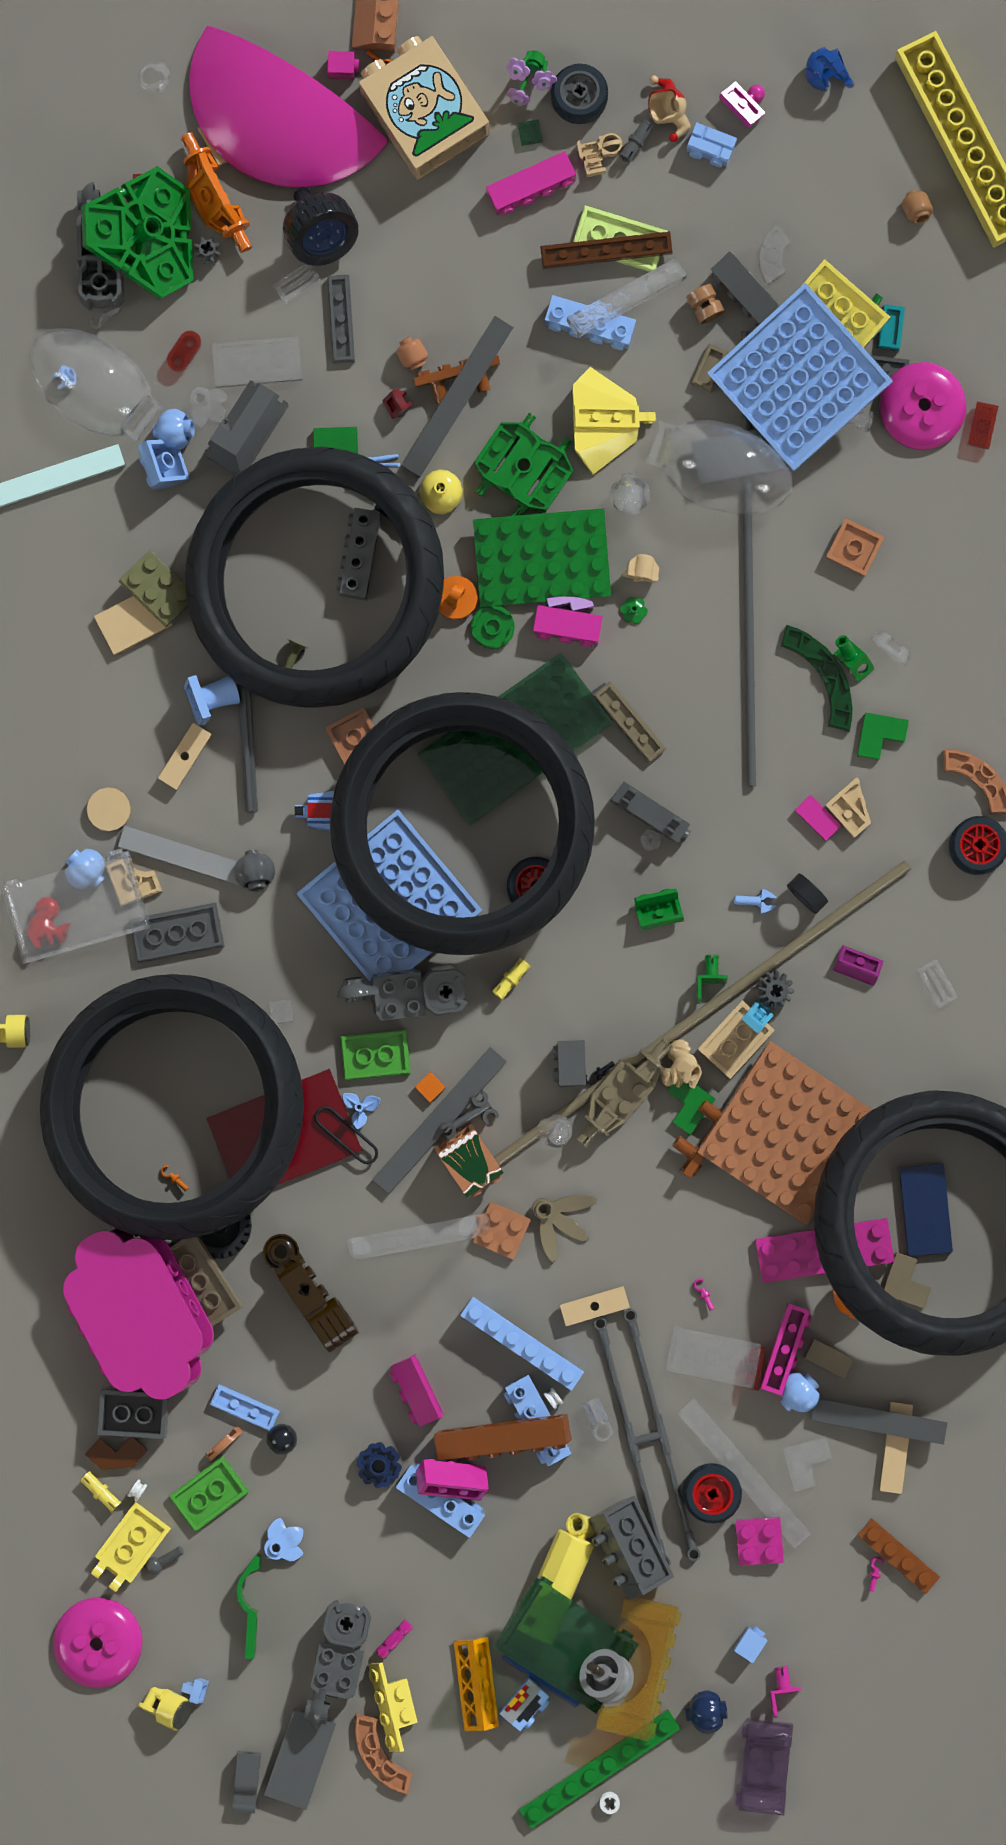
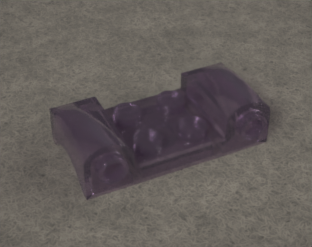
[735,1718,793,1816]

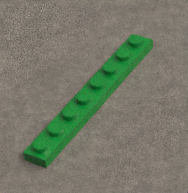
[519,1709,681,1829]

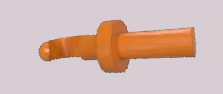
[160,1165,189,1192]

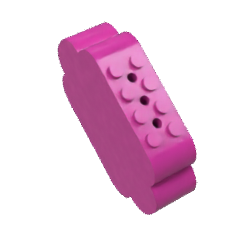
[63,1227,214,1399]

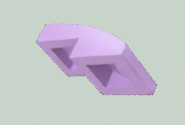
[547,597,594,612]

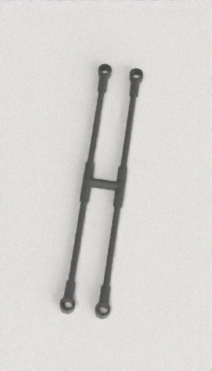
[594,1309,701,1566]

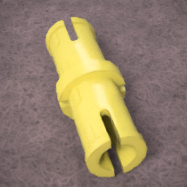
[492,958,531,1000]
[80,1471,121,1513]

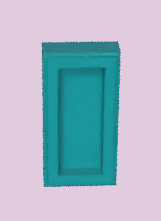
[877,304,905,351]

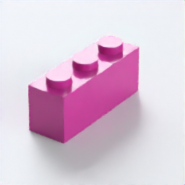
[533,605,603,647]
[416,1459,489,1501]

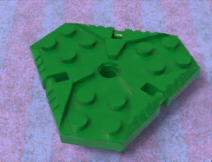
[81,166,194,299]

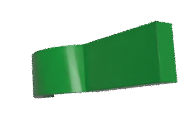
[236,1555,261,1659]

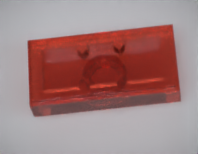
[967,401,999,450]

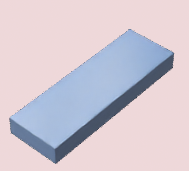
[210,1384,280,1431]

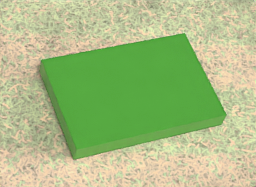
[340,1030,411,1080]
[169,1456,249,1532]

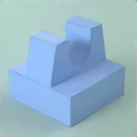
[181,1678,209,1704]

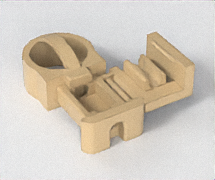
[577,133,622,177]

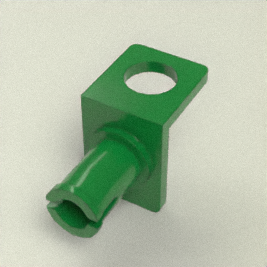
[834,635,874,682]
[697,955,728,1004]

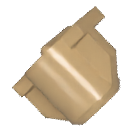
[622,554,659,583]

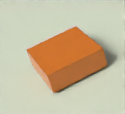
[415,1072,446,1103]

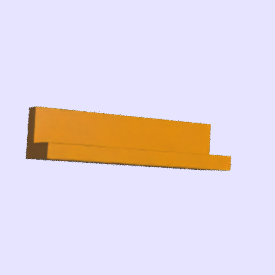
[453,1637,499,1731]

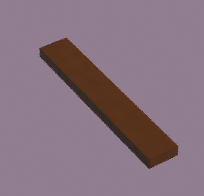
[540,231,673,269]

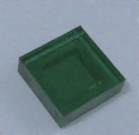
[517,119,543,146]

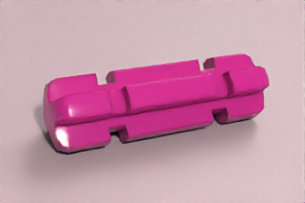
[376,1620,413,1659]

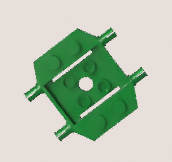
[474,413,573,516]

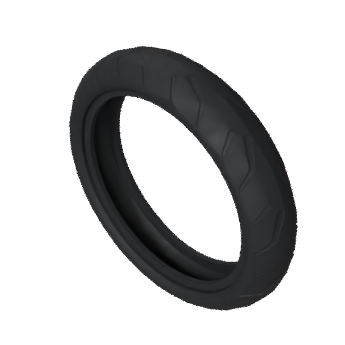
[185,447,444,708]
[814,1090,1006,1356]

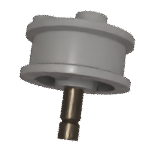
[579,1649,634,1704]

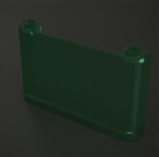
[492,1576,639,1714]

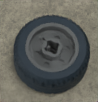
[551,63,608,124]

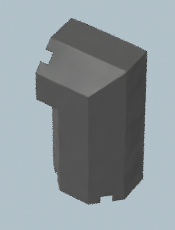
[204,380,289,475]

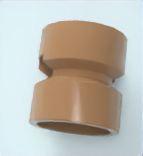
[686,284,725,325]

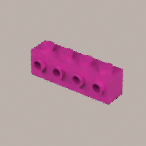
[759,1303,812,1396]

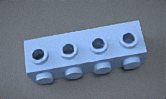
[545,295,636,350]
[503,1374,571,1467]
[396,1463,485,1538]

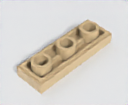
[158,723,212,790]
[560,1286,630,1326]

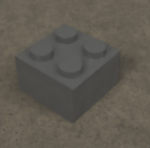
[553,1040,586,1087]

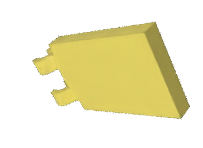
[91,1502,171,1592]

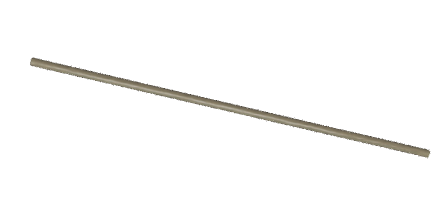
[494,860,911,1166]

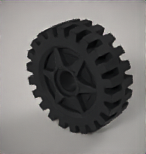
[199,1214,252,1259]

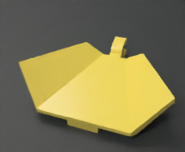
[572,367,656,475]

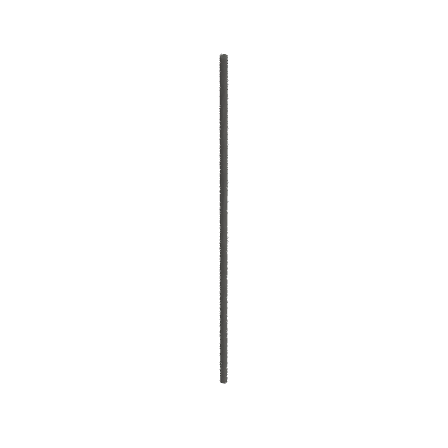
[741,331,756,787]

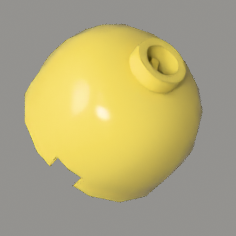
[419,469,463,514]

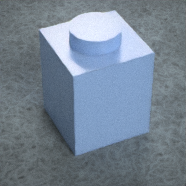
[733,1626,768,1663]

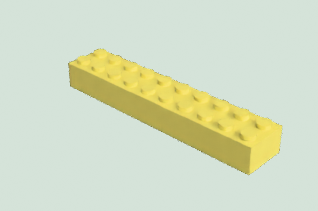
[895,31,1006,248]

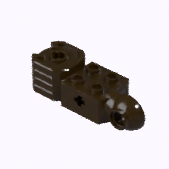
[263,1234,359,1352]

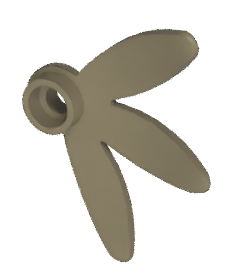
[532,1195,597,1263]

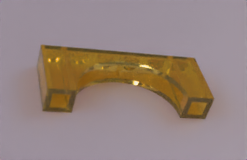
[595,1595,681,1741]

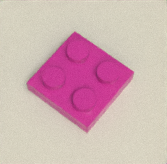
[736,1517,784,1565]

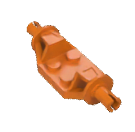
[180,132,253,253]

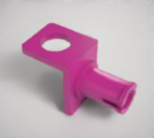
[770,1666,801,1718]

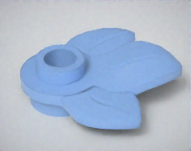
[264,1518,303,1561]

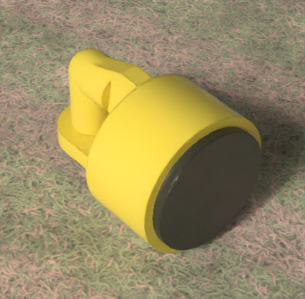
[0,1015,30,1048]
[138,1687,192,1731]

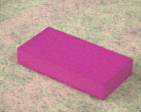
[794,795,841,841]

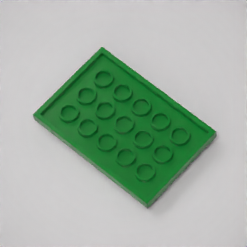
[473,508,611,607]

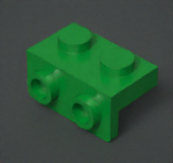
[634,888,684,931]

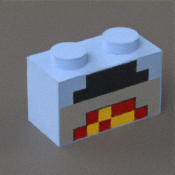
[500,1677,550,1731]

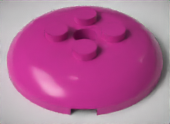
[879,362,966,450]
[53,1597,143,1688]

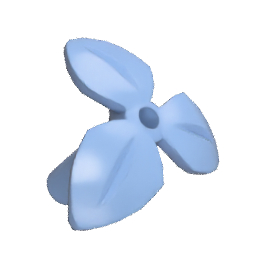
[342,1093,381,1129]

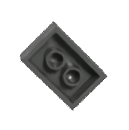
[97,1389,170,1439]

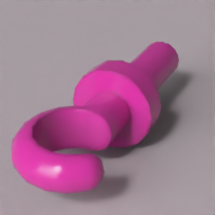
[693,1278,715,1311]
[869,1557,884,1592]

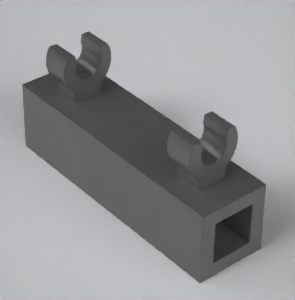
[611,781,691,845]

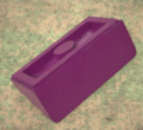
[833,945,884,986]

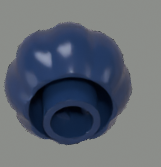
[685,1690,728,1734]

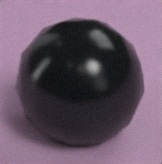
[266,1424,297,1455]

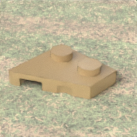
[825,777,871,838]

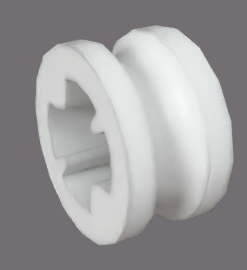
[543,1387,564,1409]
[127,1479,148,1502]
[600,1792,620,1814]

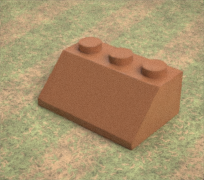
[352,0,399,52]

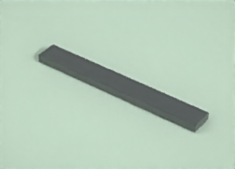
[402,316,514,477]
[373,1047,507,1194]

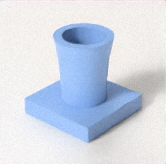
[184,675,240,727]

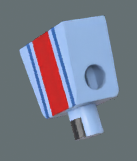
[295,791,334,832]

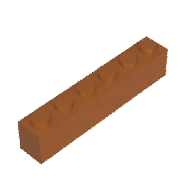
[434,1414,572,1462]

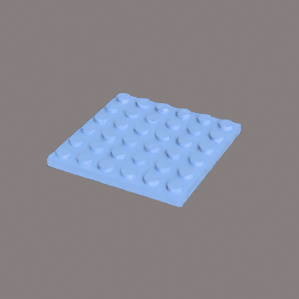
[707,283,894,471]
[296,810,483,981]

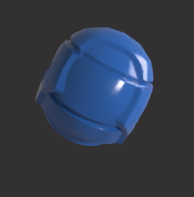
[806,47,854,92]

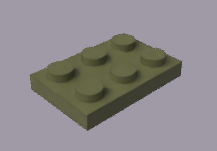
[119,550,188,627]

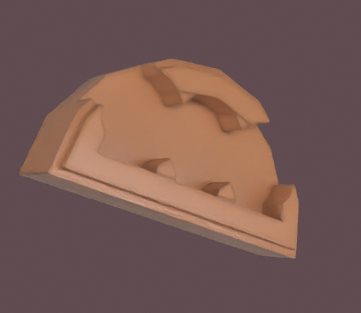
[205,1427,243,1462]

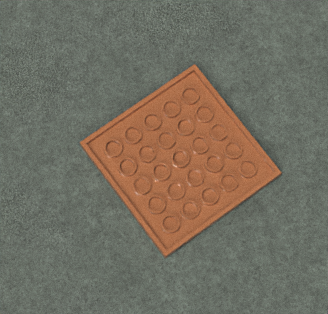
[696,1041,872,1225]

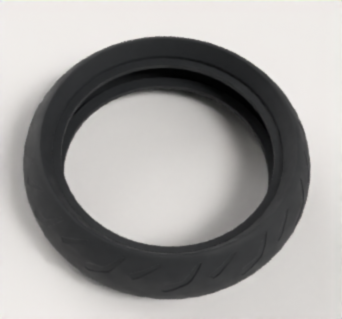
[330,692,595,955]
[40,974,304,1240]

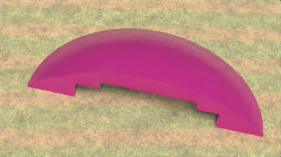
[190,26,389,188]

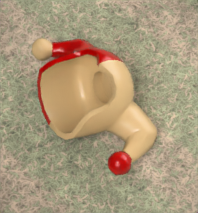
[648,75,691,142]

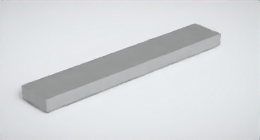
[118,826,241,886]

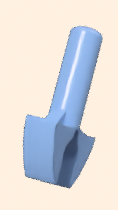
[734,889,777,914]

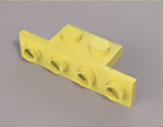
[368,1663,418,1752]

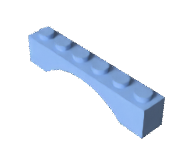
[460,1297,584,1391]

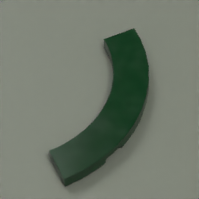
[781,625,853,732]

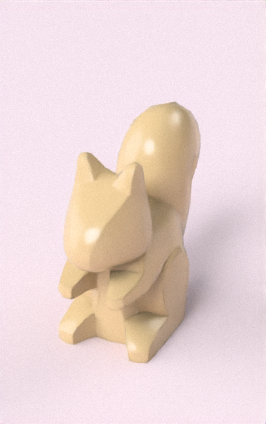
[660,1039,702,1089]

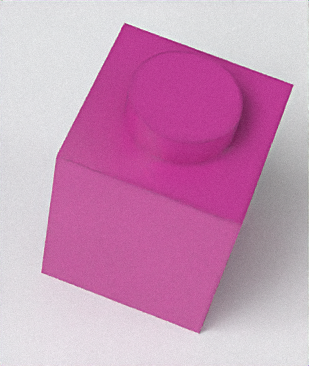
[328,51,359,79]

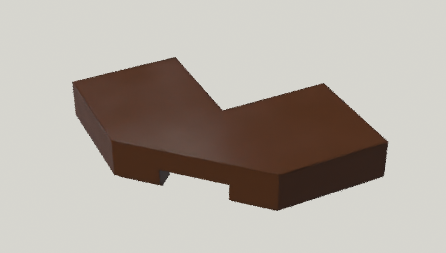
[85,1437,148,1469]

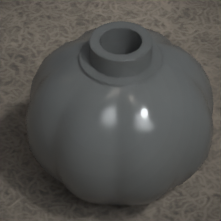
[234,849,275,892]

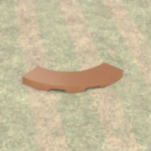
[943,749,1006,814]
[355,1713,413,1795]

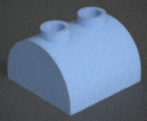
[138,439,190,490]

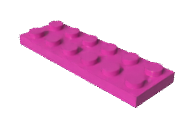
[755,1218,895,1283]

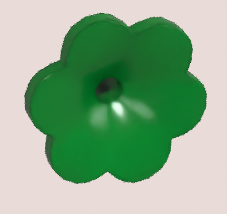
[620,597,648,624]

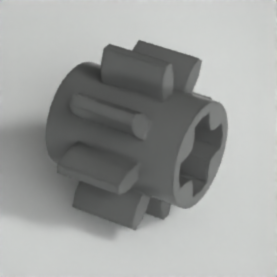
[194,236,221,264]

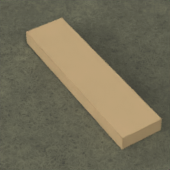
[879,1402,913,1494]

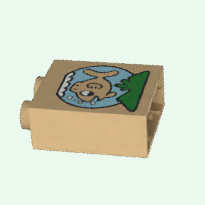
[359,36,490,180]

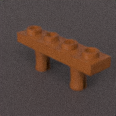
[413,355,500,404]
[672,1100,726,1178]

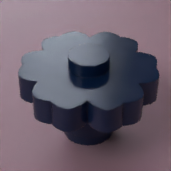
[357,1442,402,1488]

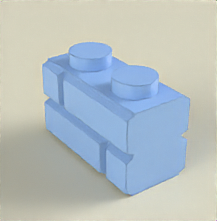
[686,123,737,167]

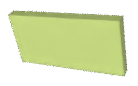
[573,205,668,274]

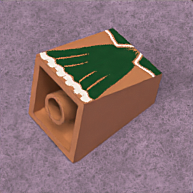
[434,1123,504,1198]

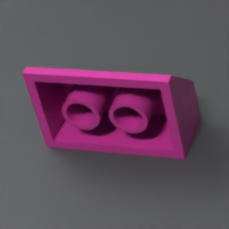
[389,1354,444,1427]

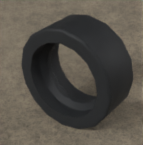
[787,873,828,914]

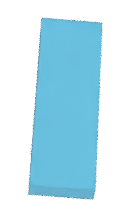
[742,1000,774,1033]

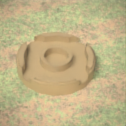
[87,787,131,832]

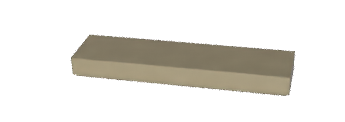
[593,681,666,763]

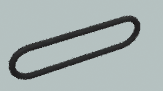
[315,1106,378,1164]

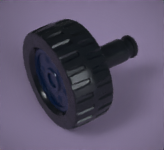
[283,187,359,266]

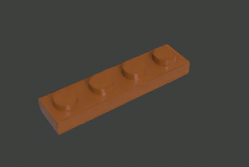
[857,1518,940,1594]

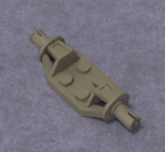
[576,1037,673,1148]

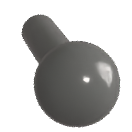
[145,1546,184,1575]

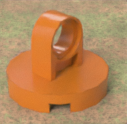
[439,576,478,620]

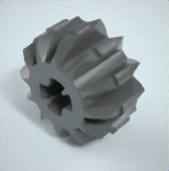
[756,970,794,1008]

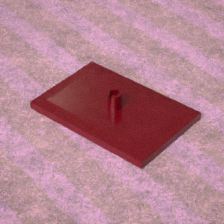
[206,1069,362,1185]

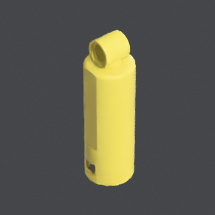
[516,1513,595,1644]

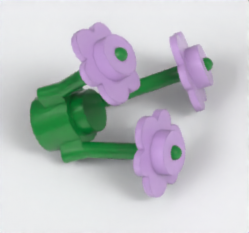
[506,50,557,105]

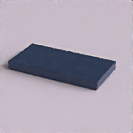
[899,1163,953,1256]

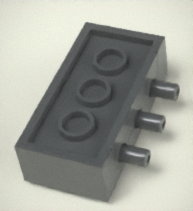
[589,1496,674,1600]

